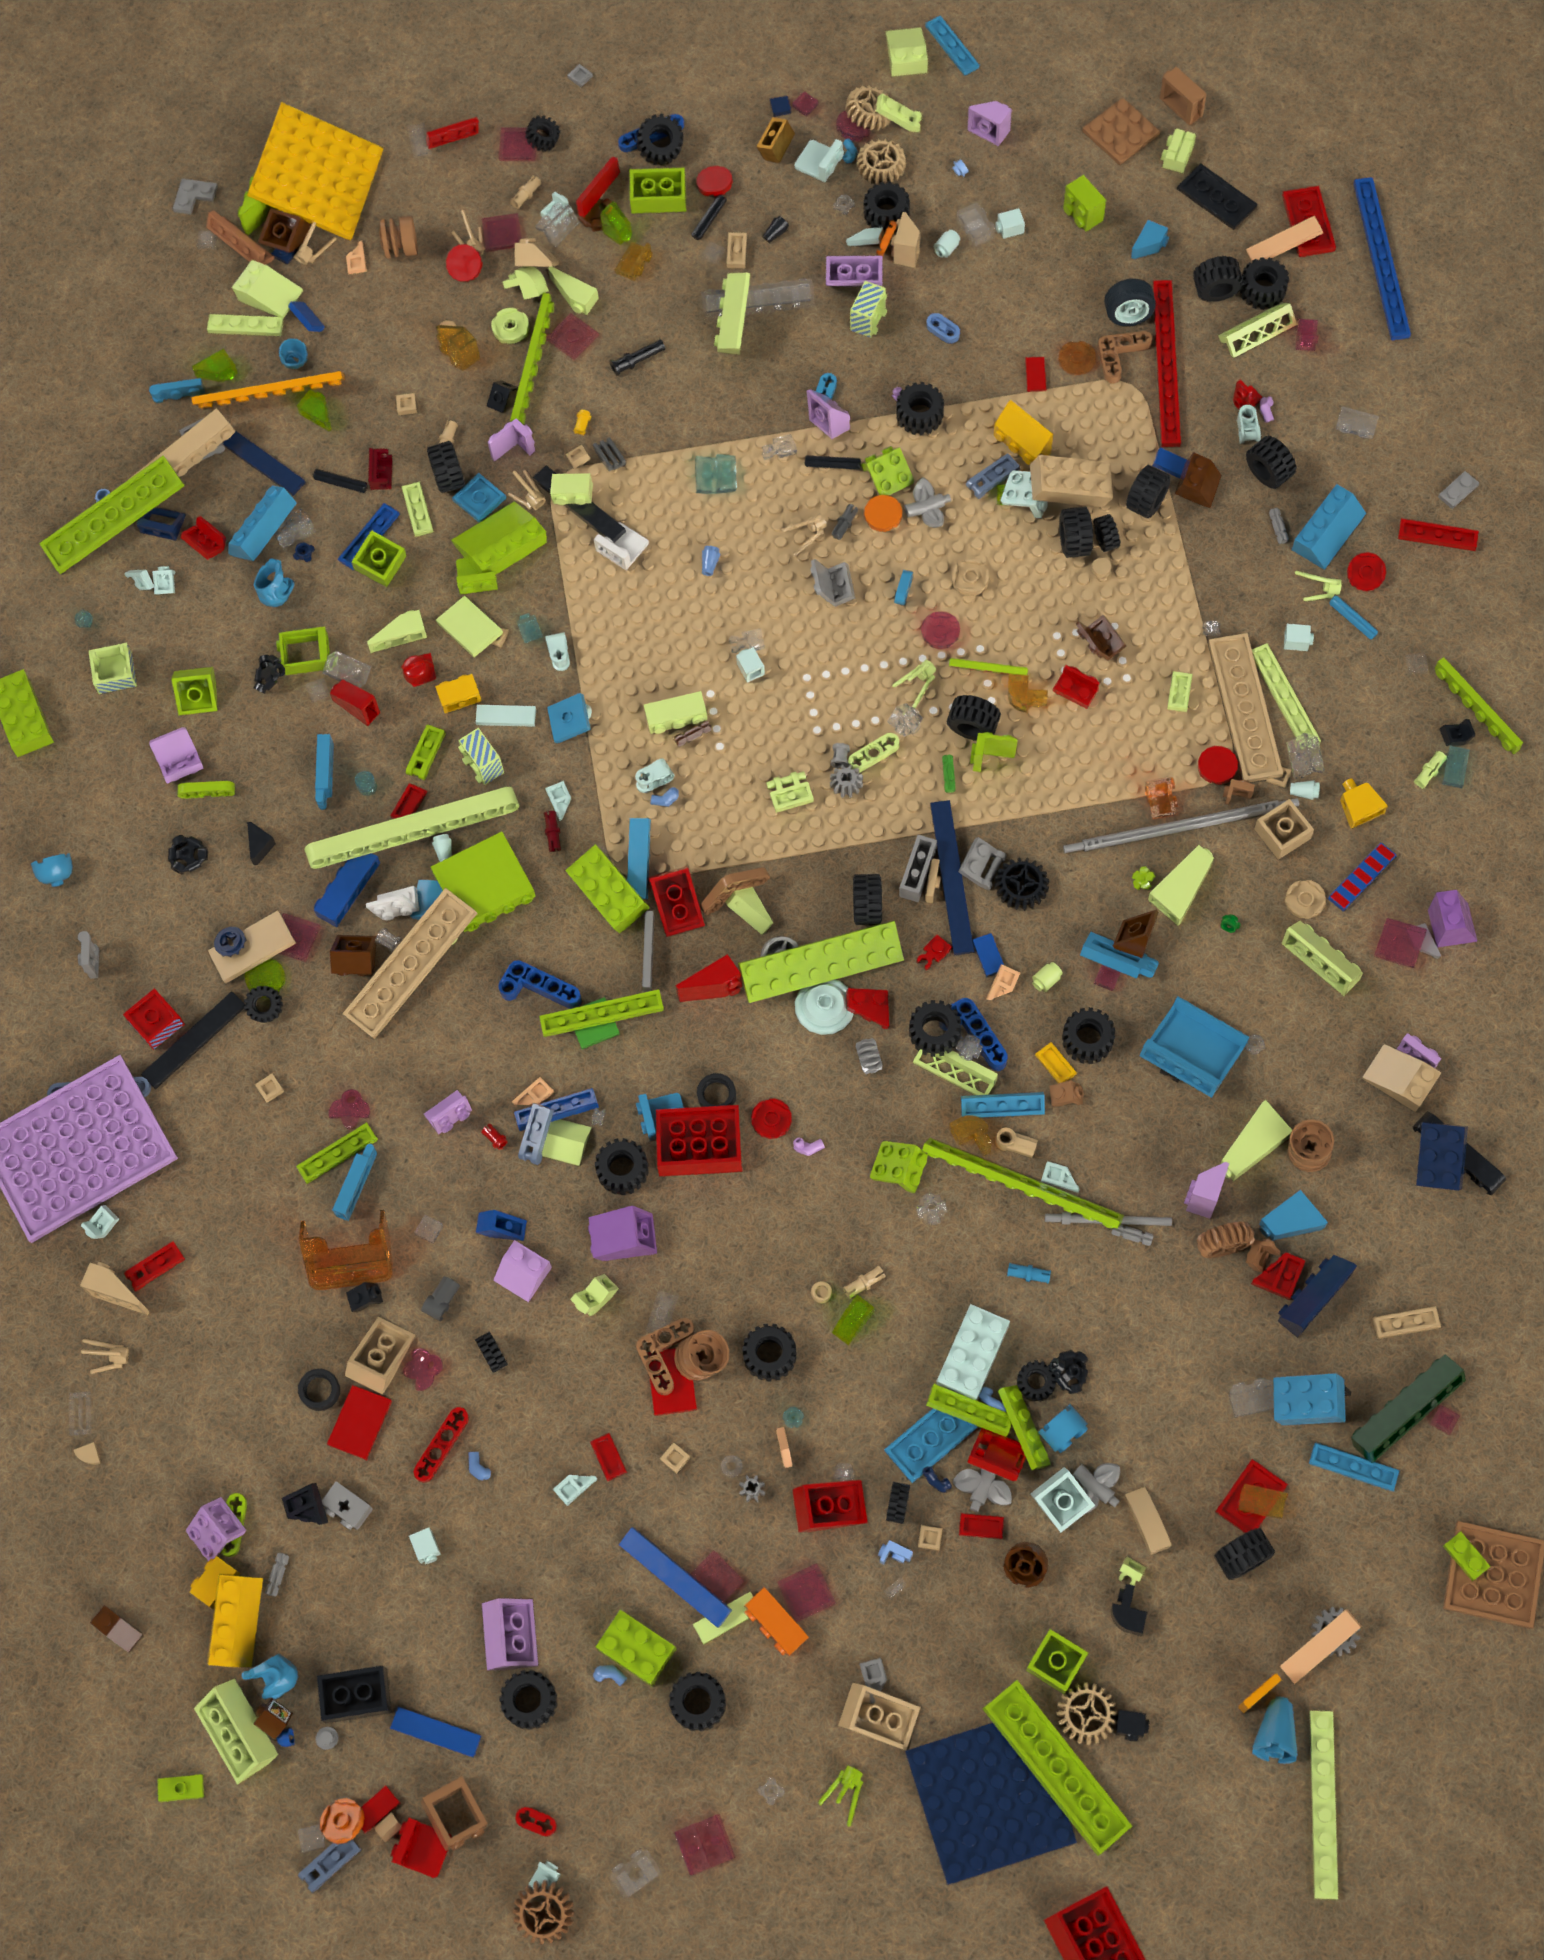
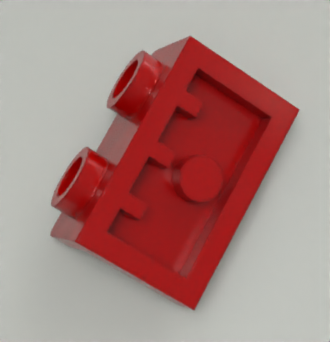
[1053,665,1100,709]

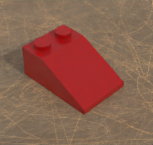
[649,866,705,937]
[675,954,742,1002]
[792,1480,868,1533]

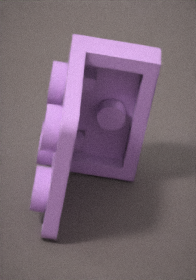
[488,418,535,461]
[149,727,204,784]
[1397,1033,1441,1068]

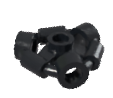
[253,655,285,693]
[168,835,208,875]
[1049,1350,1088,1394]

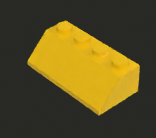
[207,1574,263,1668]

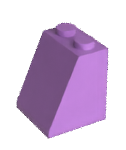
[1428,890,1477,947]
[588,1206,657,1261]

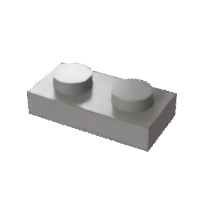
[1438,471,1479,509]

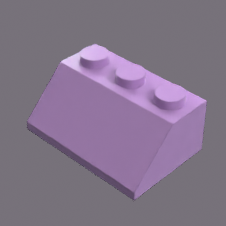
[826,256,882,286]
[1184,1162,1229,1219]
[482,1599,538,1670]

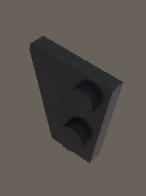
[281,1483,328,1525]

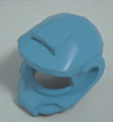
[254,558,295,608]
[242,1654,298,1700]

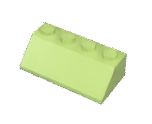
[714,273,750,355]
[1282,921,1363,996]
[194,1679,278,1784]

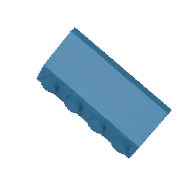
[1292,484,1366,570]
[228,485,297,561]

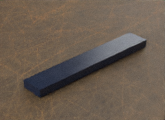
[222,430,305,496]

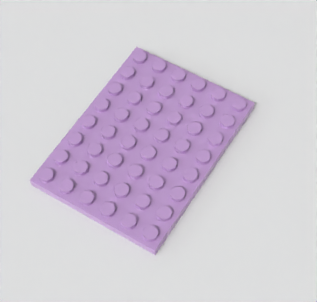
[0,1055,178,1243]

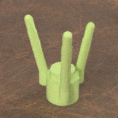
[1295,571,1341,601]
[892,660,936,709]

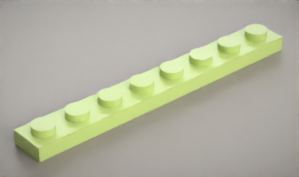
[1310,1711,1338,1899]

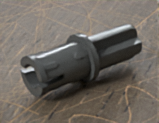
[831,504,858,540]

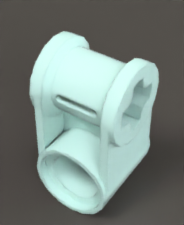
[1237,405,1261,443]
[545,632,570,671]
[635,758,675,793]

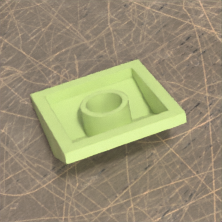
[542,1119,592,1166]

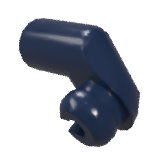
[923,1466,952,1493]

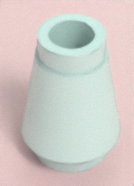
[1290,780,1320,800]
[432,834,452,862]

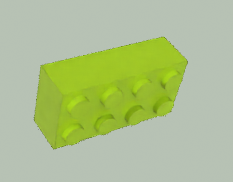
[0,669,54,757]
[565,844,650,933]

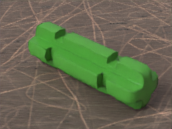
[942,755,956,793]

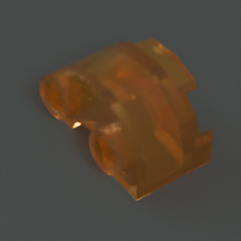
[1145,777,1178,820]

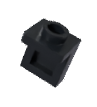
[1439,719,1476,746]
[346,1282,383,1312]

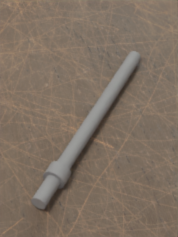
[1045,1212,1172,1226]

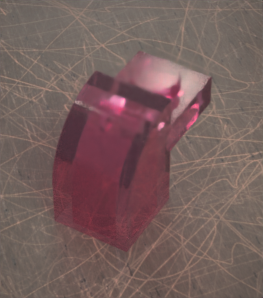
[1295,319,1318,351]

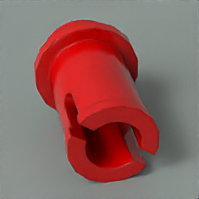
[481,1124,507,1150]

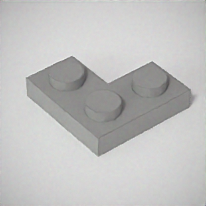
[173,179,218,214]

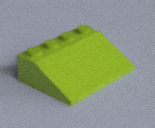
[451,501,547,575]

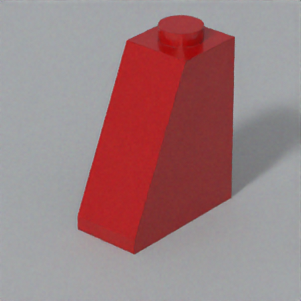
[330,679,381,726]

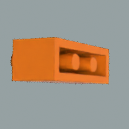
[744,1587,809,1656]

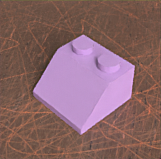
[968,101,1012,146]
[807,389,850,439]
[493,1240,552,1302]

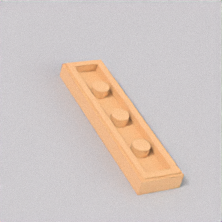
[1246,216,1323,261]
[1280,1609,1362,1684]

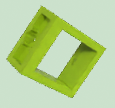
[276,626,331,675]

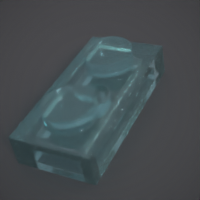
[1442,746,1470,788]

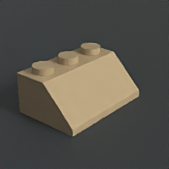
[515,238,559,267]

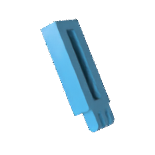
[315,734,334,810]
[1080,932,1159,979]
[332,1144,377,1221]

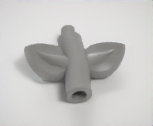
[904,477,951,528]
[1072,1463,1120,1514]
[953,1469,1012,1512]

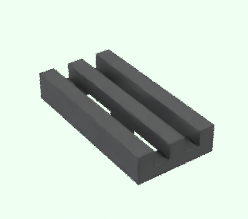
[593,437,626,471]

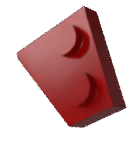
[1251,1252,1306,1300]

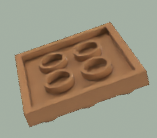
[1082,98,1160,165]

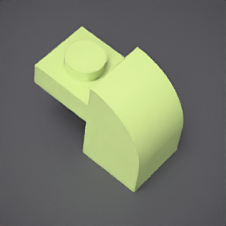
[503,266,548,300]
[570,1274,619,1316]

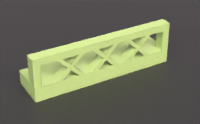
[1218,303,1297,357]
[913,1049,998,1095]

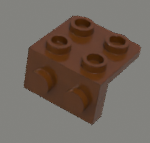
[1076,615,1127,661]

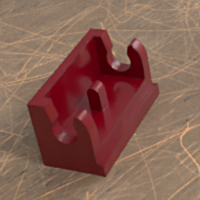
[368,448,392,490]

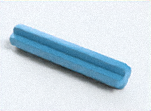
[1329,595,1378,639]

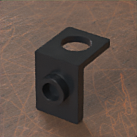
[486,380,518,413]

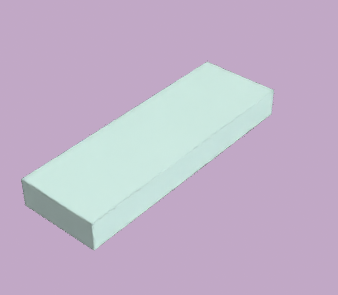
[476,705,536,727]

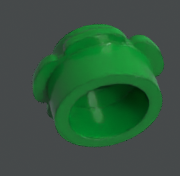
[1221,914,1240,933]

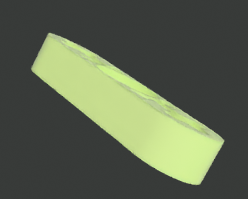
[848,733,899,773]

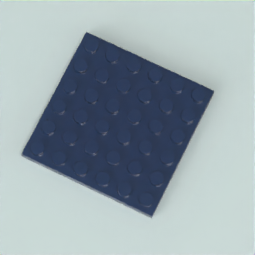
[905,1723,1077,1885]

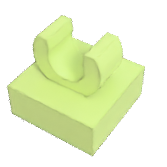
[1119,1557,1146,1585]

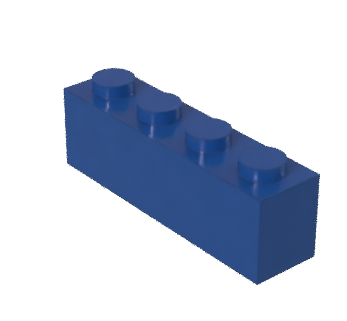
[314,853,380,927]

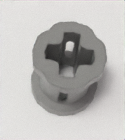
[831,743,850,769]

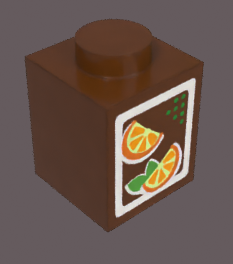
[254,1698,293,1740]

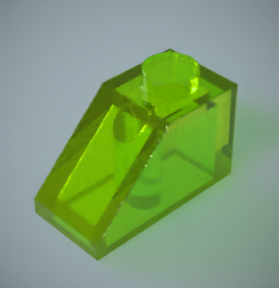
[601,201,632,245]
[191,348,238,382]
[297,389,332,432]
[832,1295,874,1346]

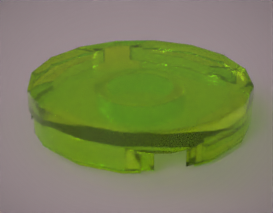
[245,959,286,998]

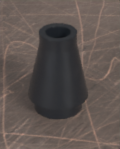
[762,216,789,243]

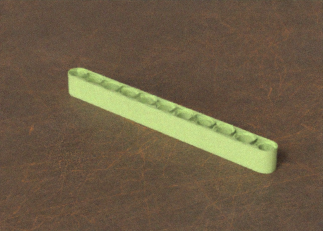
[304,787,520,869]

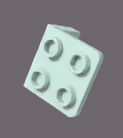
[795,139,844,182]
[1001,471,1048,518]

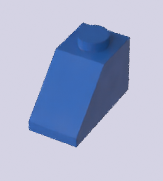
[476,1210,527,1241]

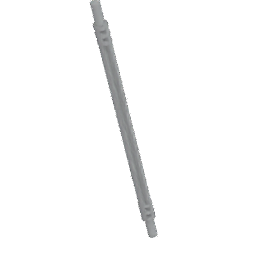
[1063,798,1299,853]

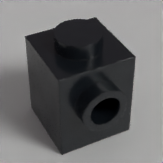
[1115,1710,1149,1742]

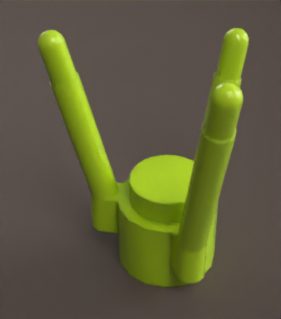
[818,1766,863,1827]

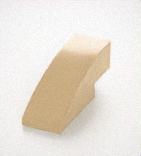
[1125,1487,1172,1555]

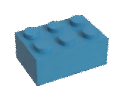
[1273,1373,1346,1425]

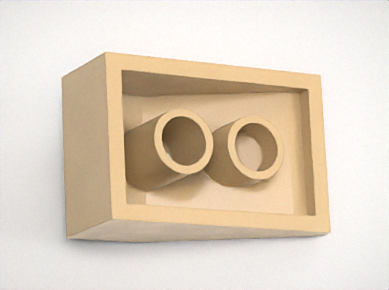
[1362,1044,1441,1112]
[80,1262,149,1315]
[345,1317,415,1394]
[838,1683,920,1751]

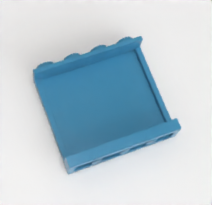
[1139,996,1250,1098]

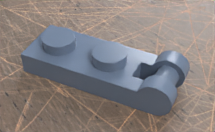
[966,453,1020,499]
[518,1103,554,1165]
[298,1839,361,1893]

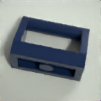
[136,507,186,541]

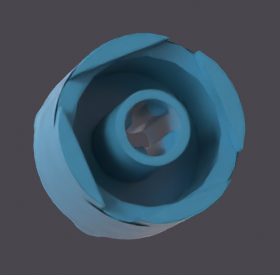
[1038,1404,1088,1453]

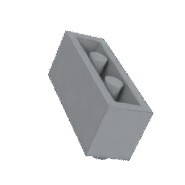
[899,835,937,903]

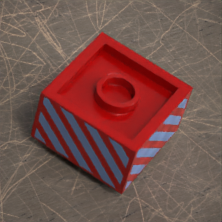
[123,988,185,1050]

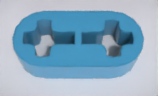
[816,373,837,400]
[894,570,913,606]

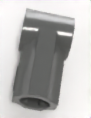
[421,1276,460,1321]

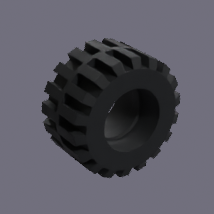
[637,114,684,165]
[864,182,910,232]
[1193,256,1244,302]
[1240,257,1289,310]
[896,382,944,435]
[1246,436,1297,489]
[427,441,465,493]
[1126,465,1170,519]
[1059,507,1093,558]
[946,695,1001,741]
[853,874,882,925]
[909,1000,961,1057]
[1062,1007,1115,1064]
[595,1138,649,1195]
[742,1323,797,1382]
[1214,1528,1276,1580]
[499,1670,557,1730]
[669,1671,726,1731]

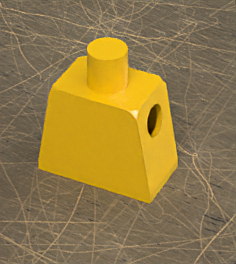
[1340,778,1388,829]

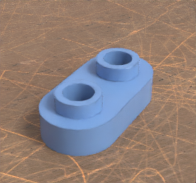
[926,313,960,344]

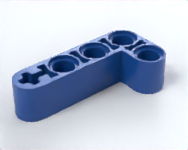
[498,960,582,1009]
[939,998,1008,1071]

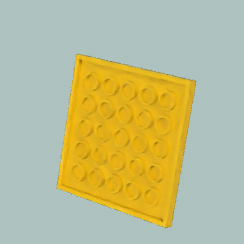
[247,102,384,240]

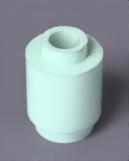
[934,230,960,258]

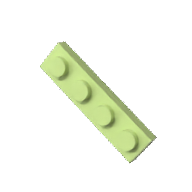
[207,314,284,336]

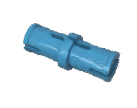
[1007,1263,1051,1284]

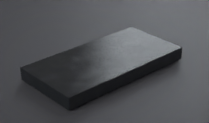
[1177,163,1258,230]

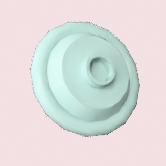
[795,979,854,1035]

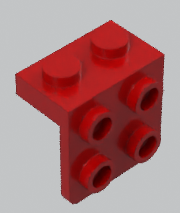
[390,1818,452,1878]

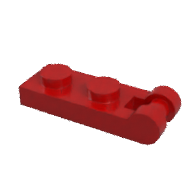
[124,1241,185,1292]

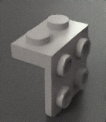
[810,559,855,607]

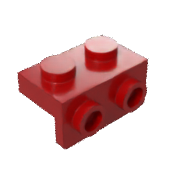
[181,516,226,560]

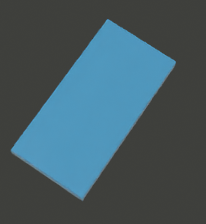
[884,1408,977,1483]

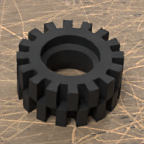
[525,115,560,152]
[1093,514,1120,552]
[244,986,283,1023]
[475,1331,508,1373]
[1017,1360,1056,1401]
[886,1482,910,1524]

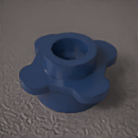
[293,543,315,562]

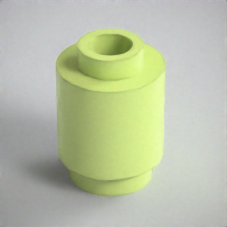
[1032,962,1063,992]

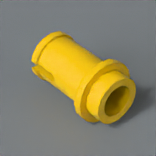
[573,410,591,435]

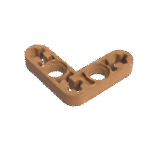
[1098,331,1152,383]
[701,867,770,915]
[636,1318,694,1395]

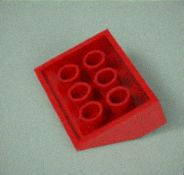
[656,1105,742,1177]
[1043,1886,1146,1960]

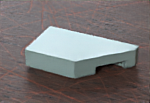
[846,227,884,246]
[125,570,154,590]
[545,781,571,821]
[1041,1161,1080,1193]
[553,1475,597,1506]

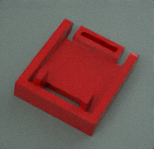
[967,1428,1026,1481]

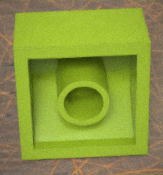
[171,667,218,715]

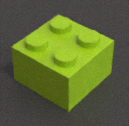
[1063,175,1106,232]
[352,530,406,587]
[1026,1629,1088,1694]

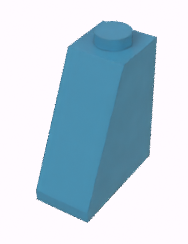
[1259,1190,1328,1241]

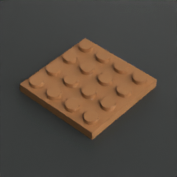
[1443,1521,1544,1629]

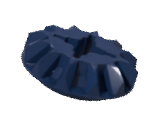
[214,927,247,957]

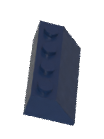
[1278,1255,1357,1338]

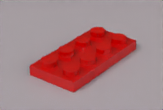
[1282,186,1336,257]

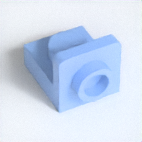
[878,1540,913,1564]

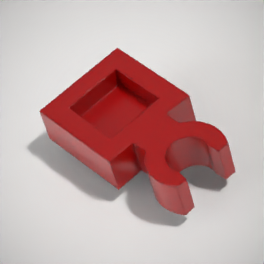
[916,935,952,970]

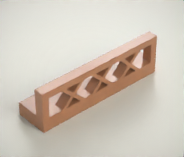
[206,210,274,265]

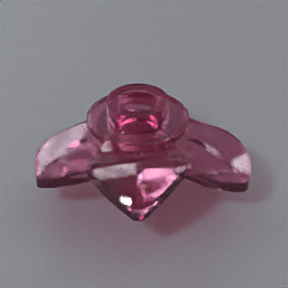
[329,1089,370,1130]
[402,1348,443,1391]

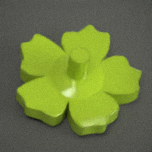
[1132,866,1156,890]

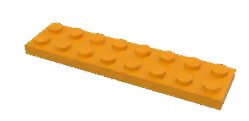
[191,371,345,409]

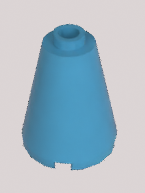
[1252,1697,1298,1764]

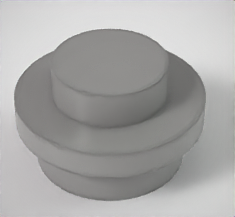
[316,1727,338,1750]

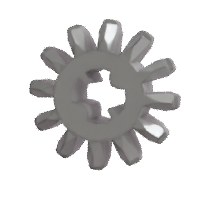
[830,764,863,798]
[856,1038,883,1074]

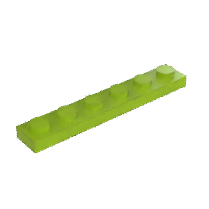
[1435,657,1523,755]
[539,989,664,1037]

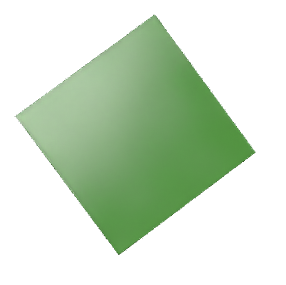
[575,997,620,1049]

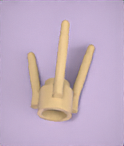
[452,210,485,255]
[294,222,337,265]
[508,470,546,510]
[782,514,827,557]
[81,1339,129,1374]

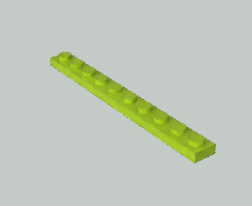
[922,1138,1124,1229]

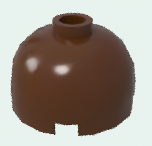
[1003,1542,1048,1588]

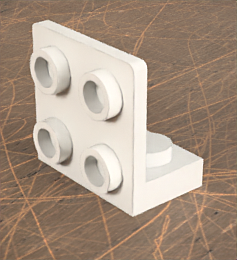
[594,522,649,570]
[366,886,419,921]

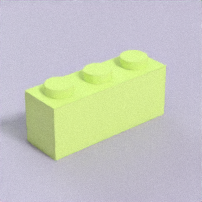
[644,691,708,734]

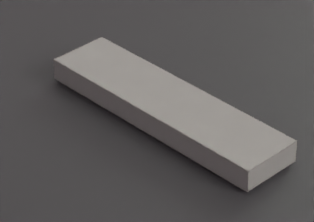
[642,911,654,992]

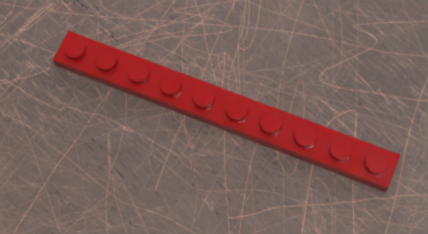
[1153,280,1181,447]

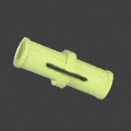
[1414,751,1447,789]

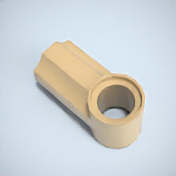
[995,1127,1038,1158]

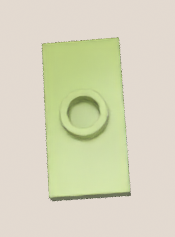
[1167,671,1193,712]

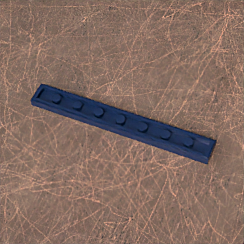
[930,800,974,956]

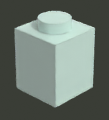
[995,208,1025,239]
[1284,624,1314,651]
[736,647,765,683]
[409,1527,441,1564]

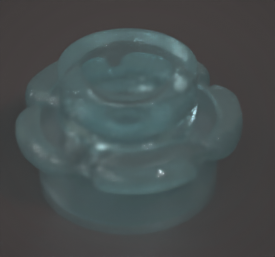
[75,610,93,629]
[783,1407,804,1428]

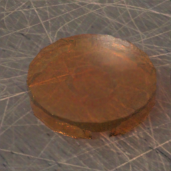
[1058,341,1096,375]

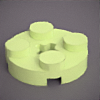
[491,308,529,344]

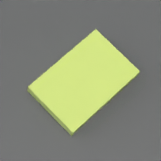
[436,596,503,657]

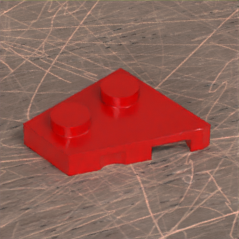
[846,988,889,1029]

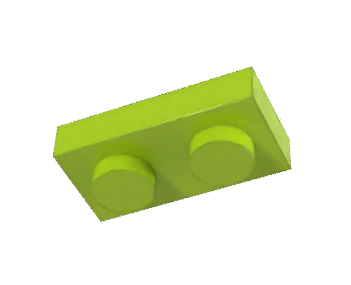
[1443,1531,1491,1581]

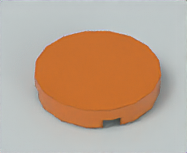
[876,220,897,256]
[864,495,902,532]
[319,1798,364,1844]

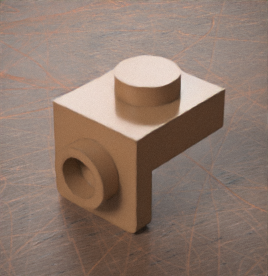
[1223,779,1255,805]
[1049,1080,1084,1107]
[1246,1239,1281,1273]

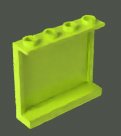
[430,832,536,932]

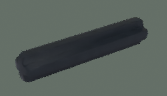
[691,194,727,240]
[805,455,861,469]
[313,469,368,493]

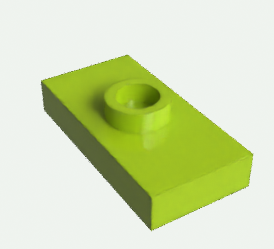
[158,1774,204,1802]

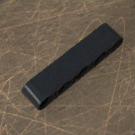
[1413,1111,1506,1195]

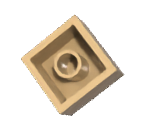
[1254,799,1314,860]

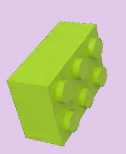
[630,168,686,214]
[595,1610,677,1687]

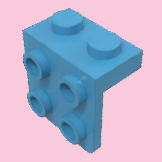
[636,1093,684,1141]

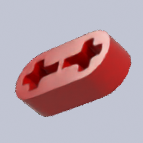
[515,1807,557,1837]

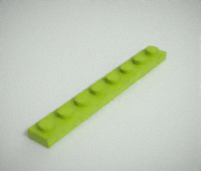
[510,293,554,425]

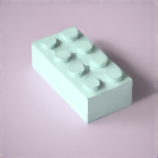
[936,1304,1010,1401]

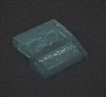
[695,454,737,494]

